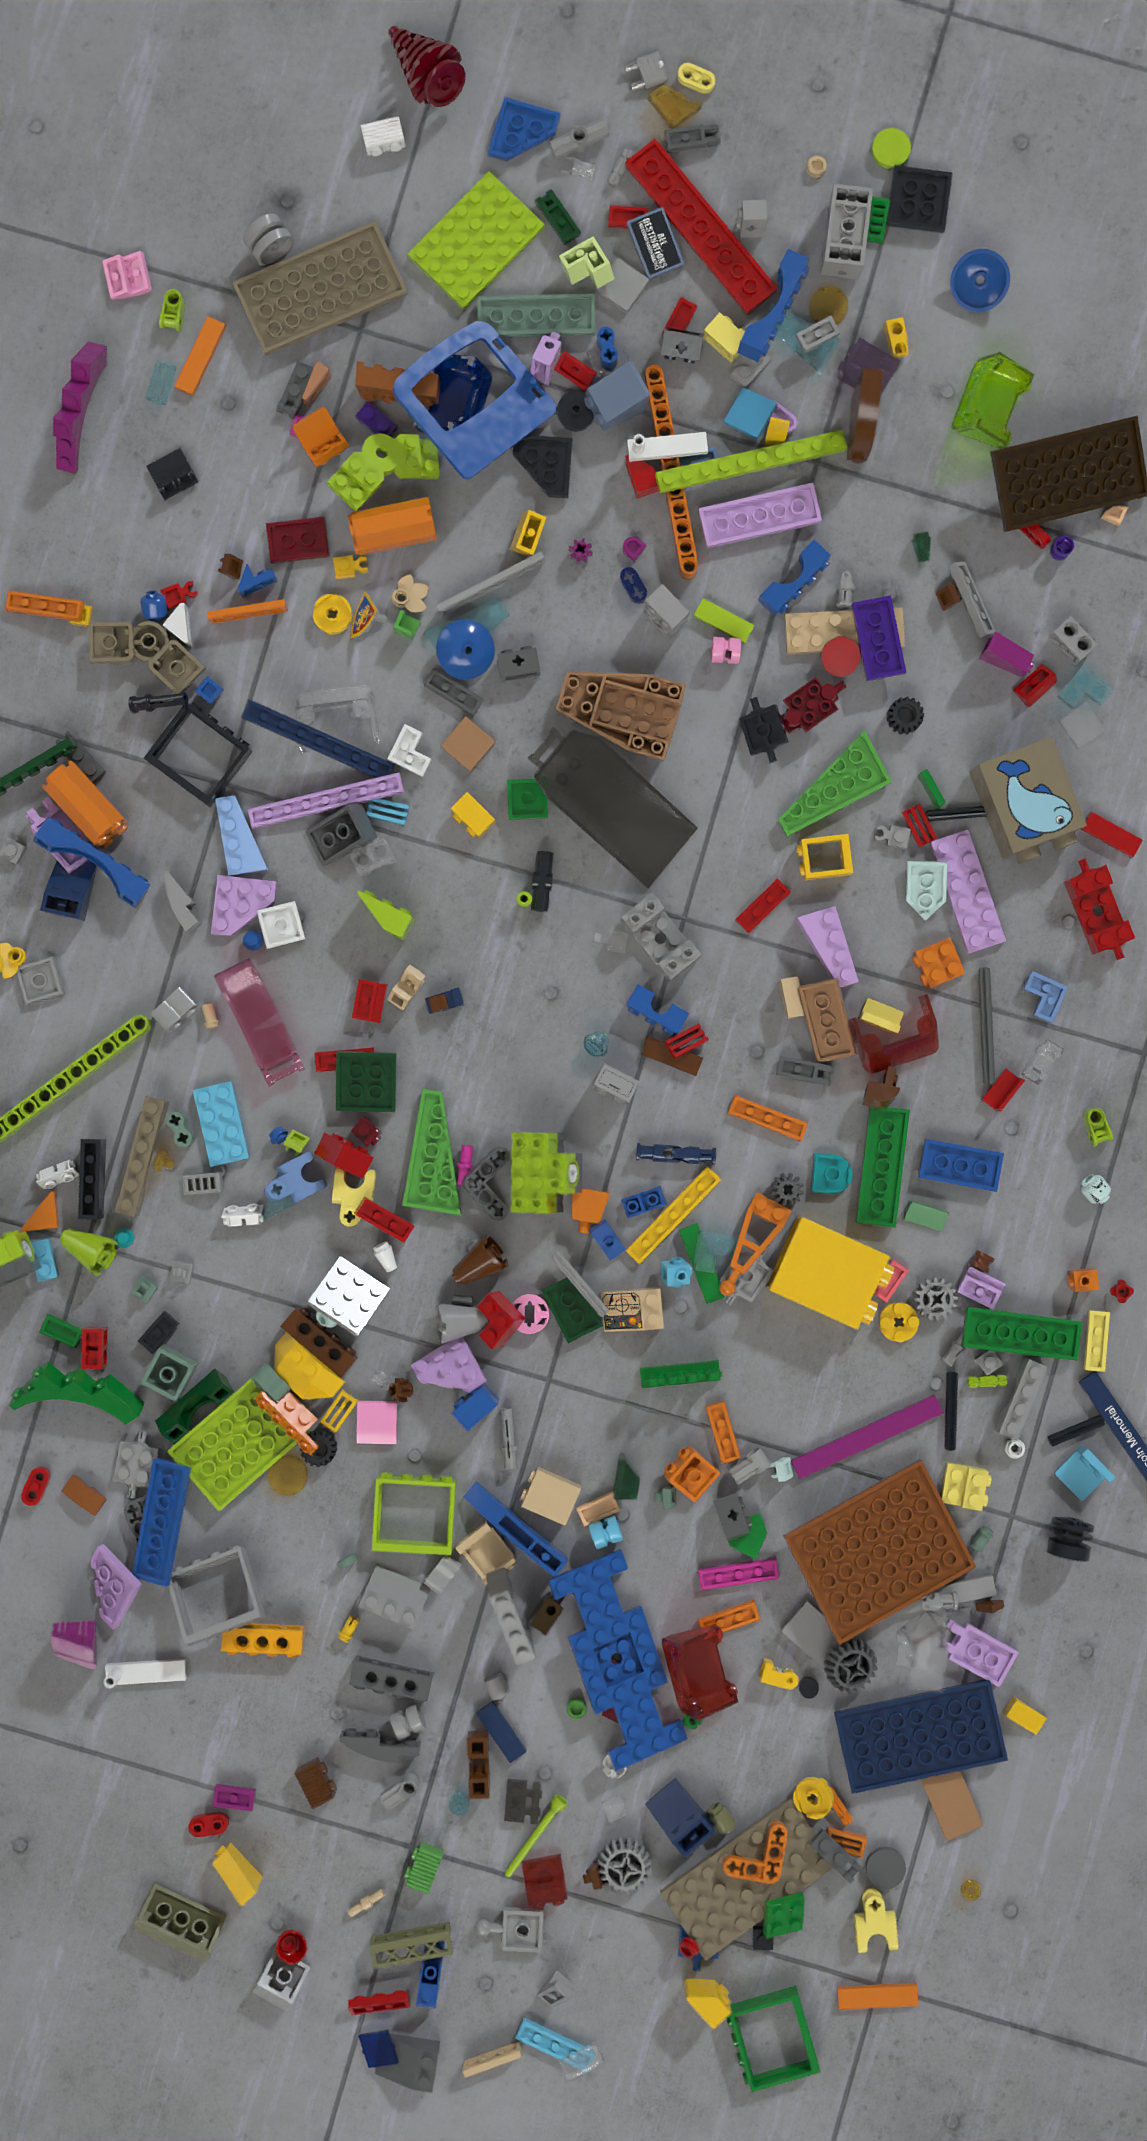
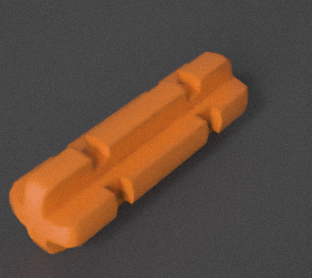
[830,1787,853,1825]

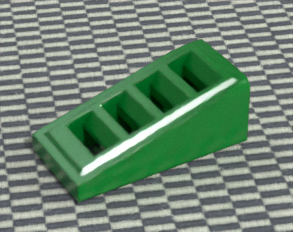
[867,196,890,244]

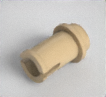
[201,1003,219,1029]

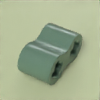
[166,1111,195,1147]
[250,1363,291,1404]

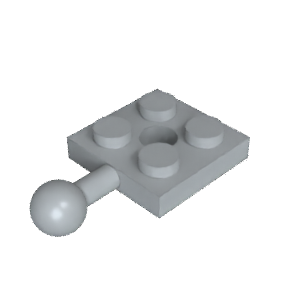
[475,1907,544,1953]

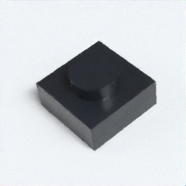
[752,1926,773,1950]

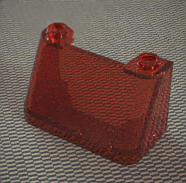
[661,1624,739,1721]

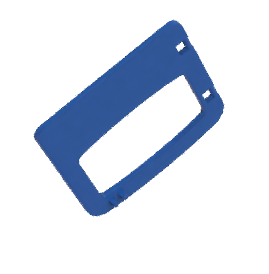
[393,321,557,479]

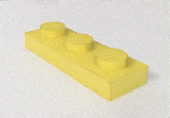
[1083,1310,1110,1372]

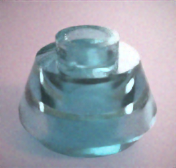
[583,1031,609,1057]

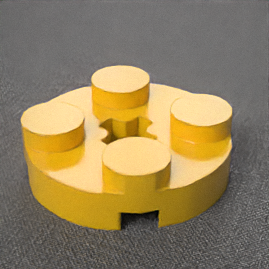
[313,594,353,635]
[879,1302,920,1342]
[793,1777,834,1819]

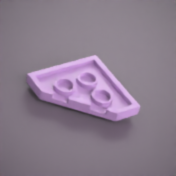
[211,875,277,936]
[411,1337,487,1392]
[90,1544,142,1630]

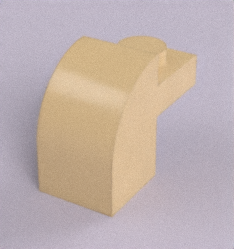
[387,965,426,1011]

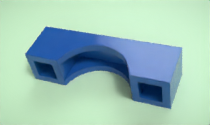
[758,539,831,617]

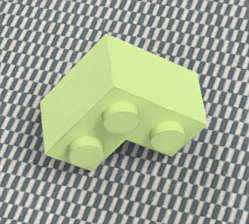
[559,236,615,289]

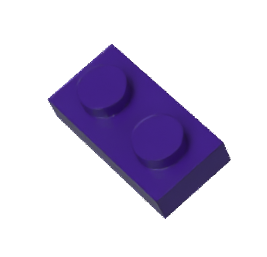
[355,401,398,437]

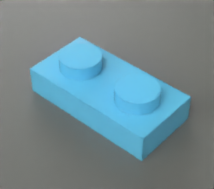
[31,1238,59,1282]

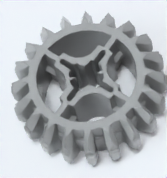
[598,1837,651,1895]

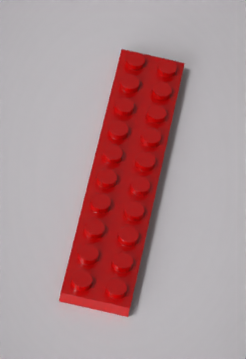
[625,138,778,315]

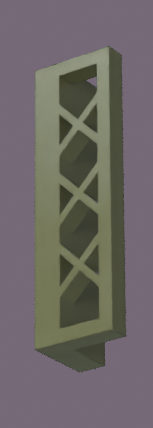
[370,1922,453,1969]

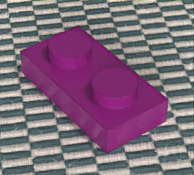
[213,1784,256,1811]

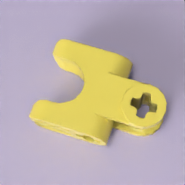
[332,1168,376,1227]
[854,1888,898,1953]

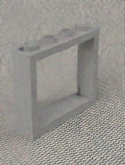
[169,1545,266,1646]

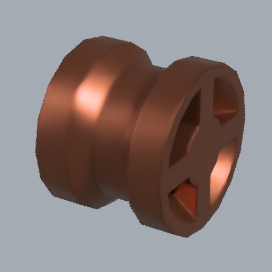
[970,1250,995,1273]

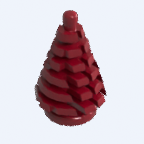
[388,26,466,107]

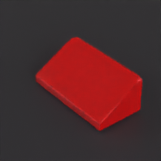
[1013,664,1057,707]

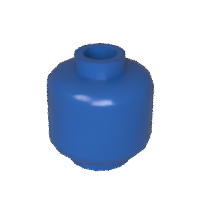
[140,590,168,622]

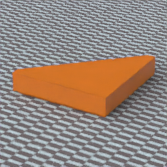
[21,1191,59,1232]

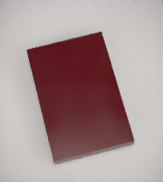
[266,517,329,564]

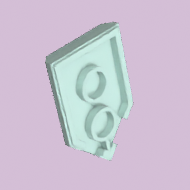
[906,861,948,921]

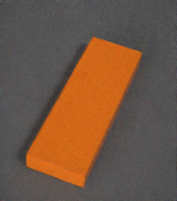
[705,1400,741,1464]
[698,1599,761,1639]

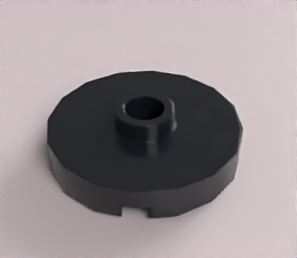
[557,391,594,432]

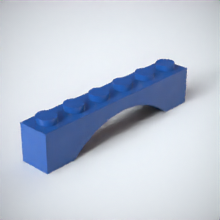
[737,249,810,363]
[33,817,150,908]

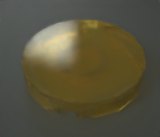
[809,286,848,325]
[268,1456,308,1496]

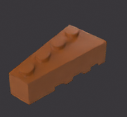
[355,361,441,406]

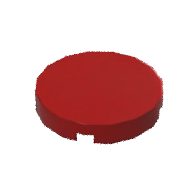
[821,636,861,677]

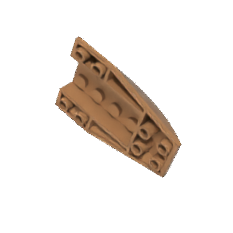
[556,672,686,761]

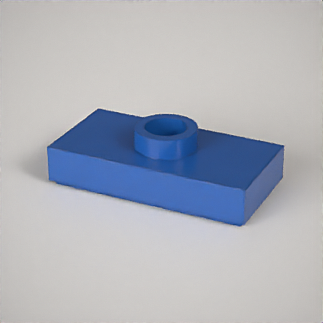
[589,1219,626,1261]

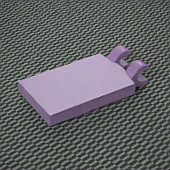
[25,797,101,873]
[937,1619,1019,1687]

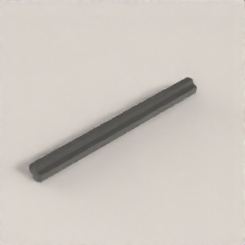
[978,967,995,1085]

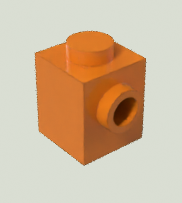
[1066,1268,1099,1292]

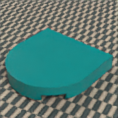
[811,1153,853,1194]

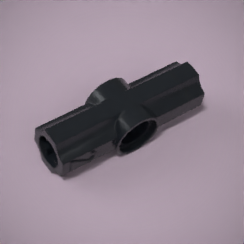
[531,851,554,912]

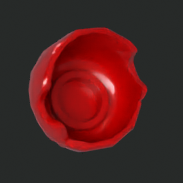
[275,1929,308,1965]

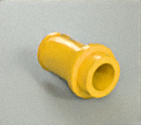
[338,1615,360,1643]

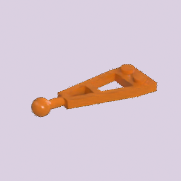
[719,1192,792,1296]

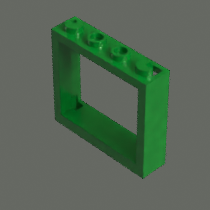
[726,1985,821,2093]

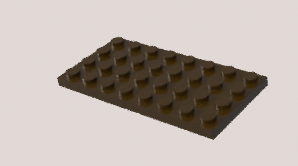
[990,415,1147,532]

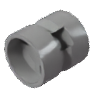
[390,1704,426,1740]

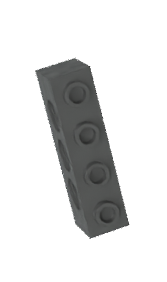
[349,1655,434,1703]

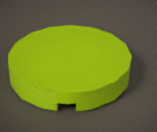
[872,128,911,169]

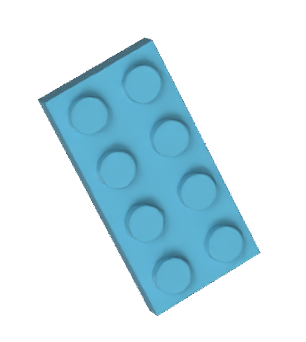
[193,1081,250,1167]

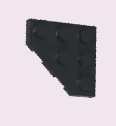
[513,435,573,499]

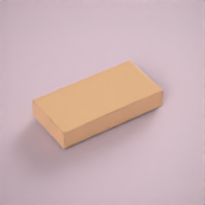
[576,1491,621,1527]

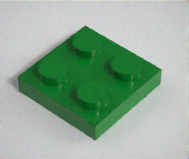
[507,778,548,820]
[763,1892,805,1939]

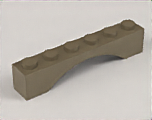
[115,1096,170,1217]

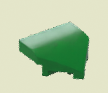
[728,1513,767,1560]

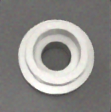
[1005,1439,1025,1459]

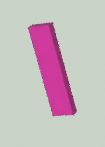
[698,1557,780,1590]

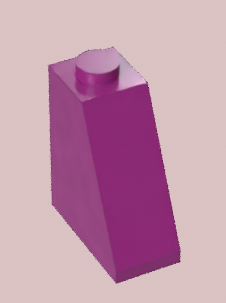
[979,632,1035,677]

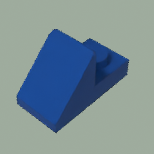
[238,564,278,598]

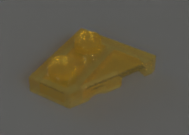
[648,85,702,129]

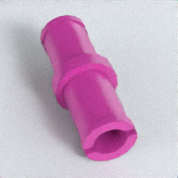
[456,1145,474,1186]

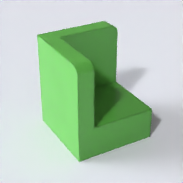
[393,610,421,641]

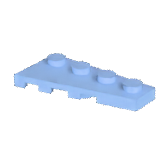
[215,795,268,876]

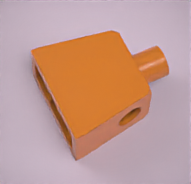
[572,1188,610,1234]

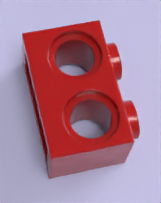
[81,1326,108,1369]

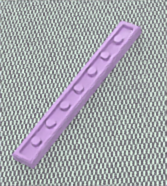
[247,772,404,829]

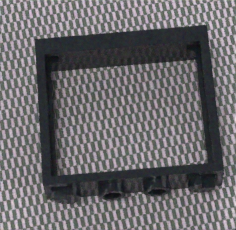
[144,703,252,808]

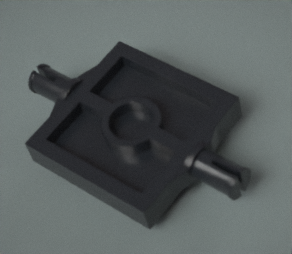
[739,697,789,763]

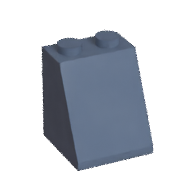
[584,360,651,431]

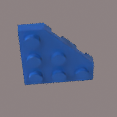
[488,97,561,161]

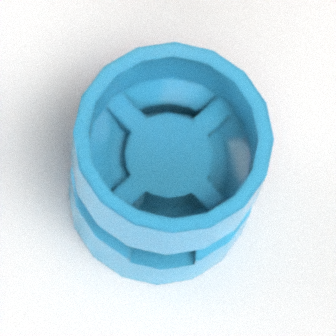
[589,1515,623,1549]

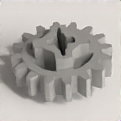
[914,1277,958,1321]

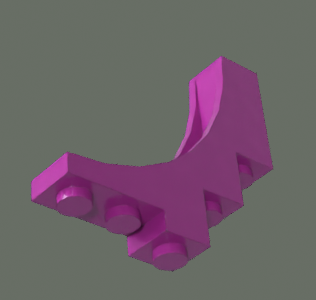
[53,341,107,474]

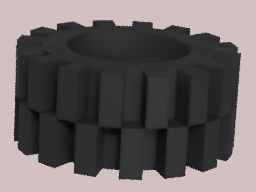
[887,696,924,735]
[300,1429,337,1467]

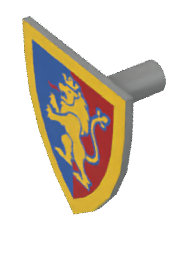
[350,591,387,639]

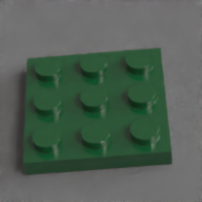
[336,1051,397,1112]

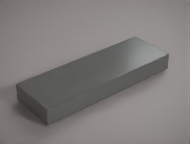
[424,669,484,717]

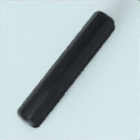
[1047,1415,1105,1446]

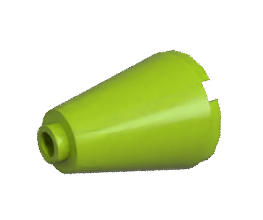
[60,1228,118,1276]

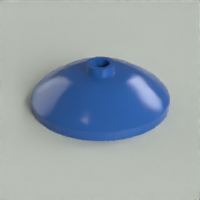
[950,249,1010,312]
[436,619,495,680]

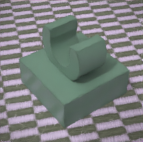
[130,1275,159,1303]
[654,1485,677,1509]

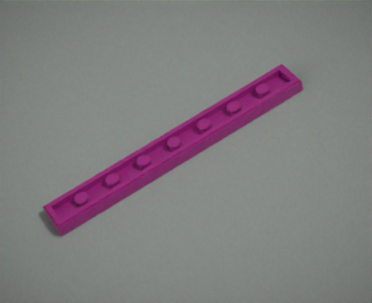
[791,1394,943,1479]

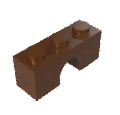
[467,1730,490,1799]

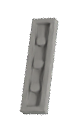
[949,561,996,638]

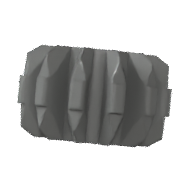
[770,1173,804,1206]

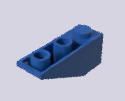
[416,1941,445,2009]

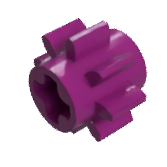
[569,538,593,564]

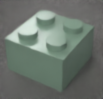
[141,1345,199,1402]

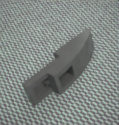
[339,1728,421,1763]

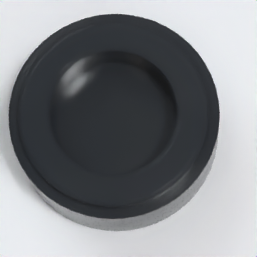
[798,1677,819,1699]

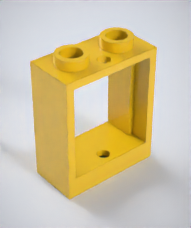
[797,834,853,881]

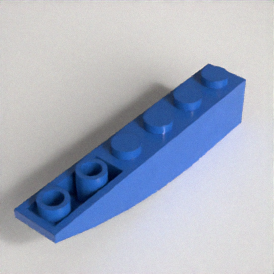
[463,1481,568,1577]

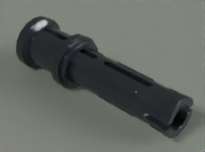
[128,692,188,714]

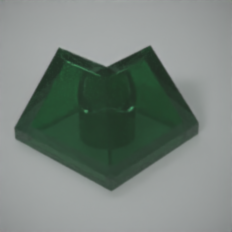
[613,1453,640,1500]

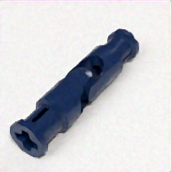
[636,1143,716,1165]

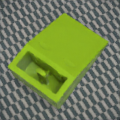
[357,890,415,941]

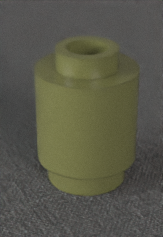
[707,1802,736,1834]

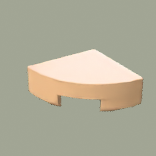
[1101,505,1128,526]

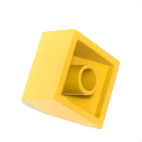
[684,1979,731,2029]

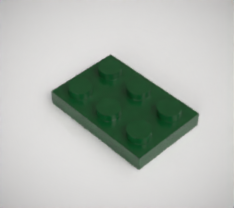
[541,1277,603,1343]

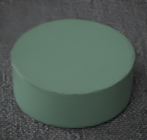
[337,1553,358,1570]

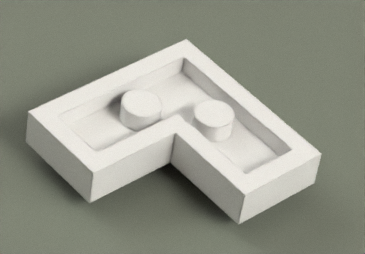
[387,724,432,777]

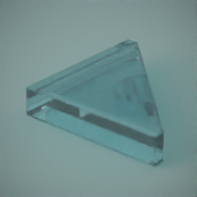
[263,1172,298,1220]

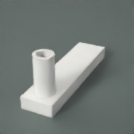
[627,432,708,462]
[104,1658,187,1688]

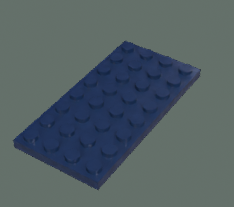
[834,1679,1008,1794]

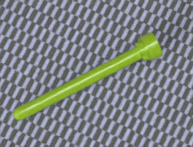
[505,1794,568,1877]

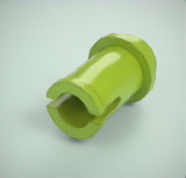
[516,891,532,908]

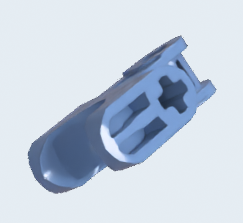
[264,1152,328,1203]

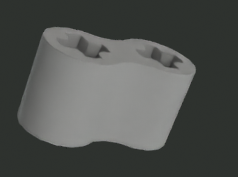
[423,1555,462,1595]

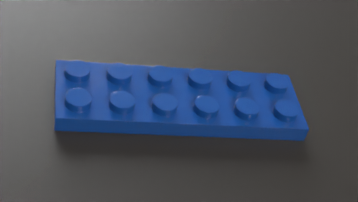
[132,1458,191,1587]

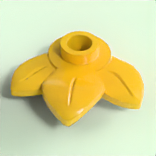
[0,943,26,979]

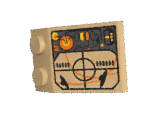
[600,1287,664,1332]

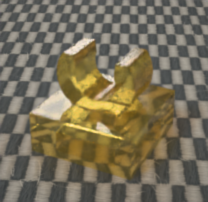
[151,1148,175,1172]

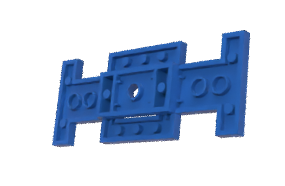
[547,1549,688,1772]

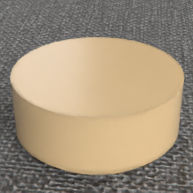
[807,156,827,178]

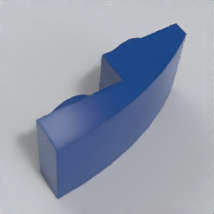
[621,1186,667,1218]

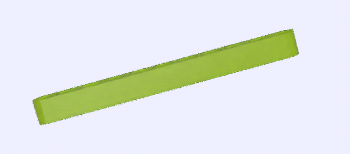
[0,1015,152,1144]

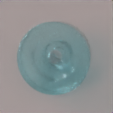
[449,1793,469,1816]

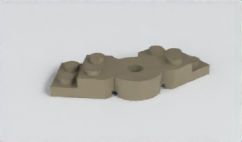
[89,621,206,694]

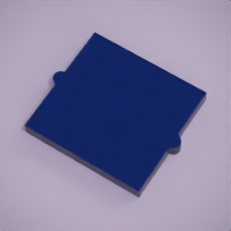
[358,2030,399,2068]

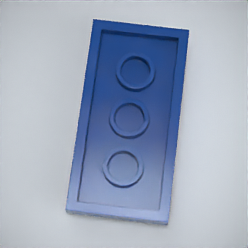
[918,1139,1004,1192]

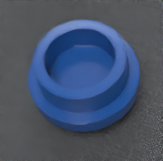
[243,931,263,950]
[269,1126,288,1144]

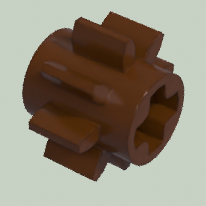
[389,1378,413,1403]

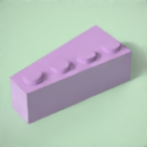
[795,906,859,988]

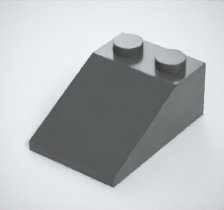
[305,803,378,867]
[375,2032,440,2093]

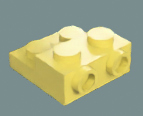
[941,1462,991,1511]

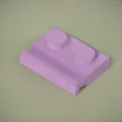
[956,1266,1006,1309]

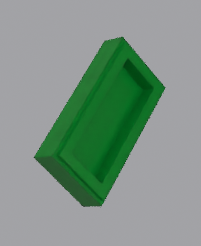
[917,769,946,809]
[39,1314,82,1349]

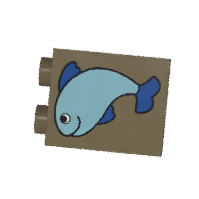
[969,736,1087,864]

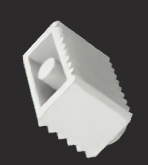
[361,116,405,156]

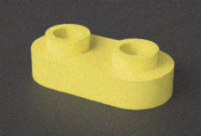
[678,63,716,94]

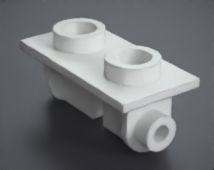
[36,1160,79,1189]
[221,1204,264,1227]

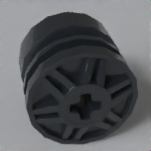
[1047,1517,1095,1562]

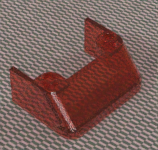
[848,994,939,1073]

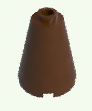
[452,1234,508,1285]

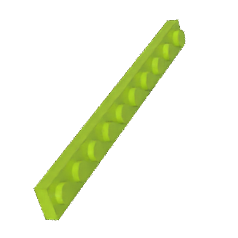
[655,430,847,494]

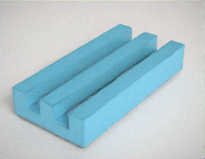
[366,798,409,826]

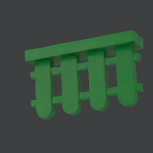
[640,1360,722,1388]

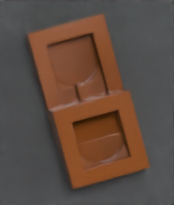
[61,1475,107,1515]

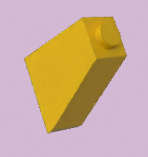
[212,1842,263,1906]

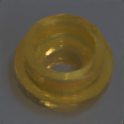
[961,1880,981,1901]

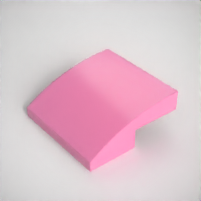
[102,251,152,300]
[357,1401,398,1444]

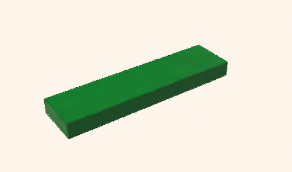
[679,1223,725,1304]

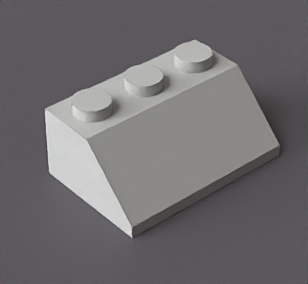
[359,1564,430,1630]

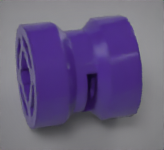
[1050,536,1074,561]

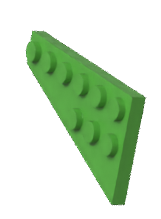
[778,730,892,837]
[402,1089,461,1216]

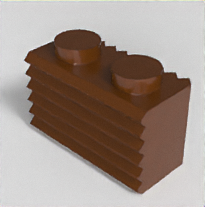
[295,1757,337,1809]

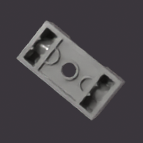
[820,184,873,280]
[621,892,702,981]

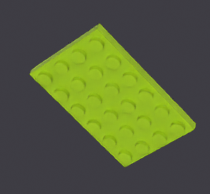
[408,171,545,310]
[167,1379,311,1511]

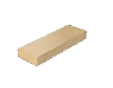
[463,2041,522,2078]

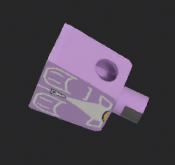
[531,332,562,385]

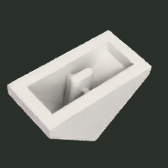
[163,603,192,647]

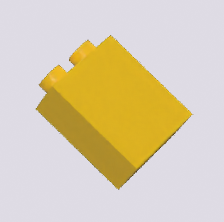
[766,1215,894,1330]

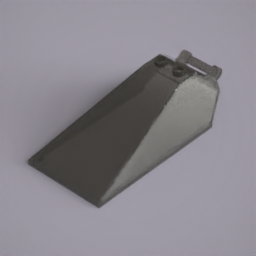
[527,728,698,888]

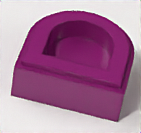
[623,537,647,562]

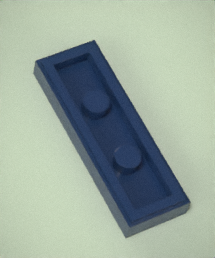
[476,1701,527,1763]

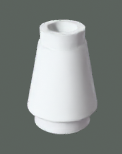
[373,1241,397,1272]

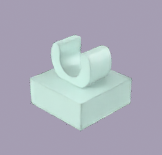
[770,1457,794,1482]

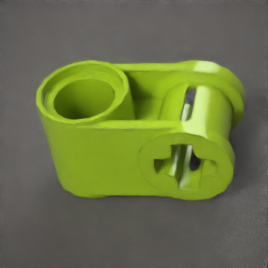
[159,289,186,332]
[1082,1108,1113,1147]

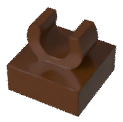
[218,554,243,580]
[935,583,962,611]
[582,1861,606,1890]

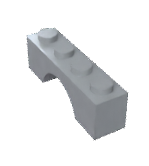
[994,1357,1047,1441]

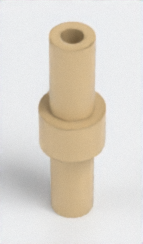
[348,1888,386,1918]

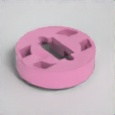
[513,1294,550,1334]

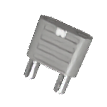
[624,51,668,91]

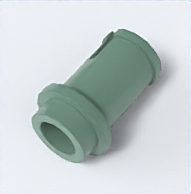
[971,1525,993,1553]

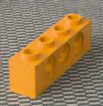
[221,1623,305,1658]

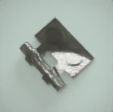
[504,1779,542,1824]

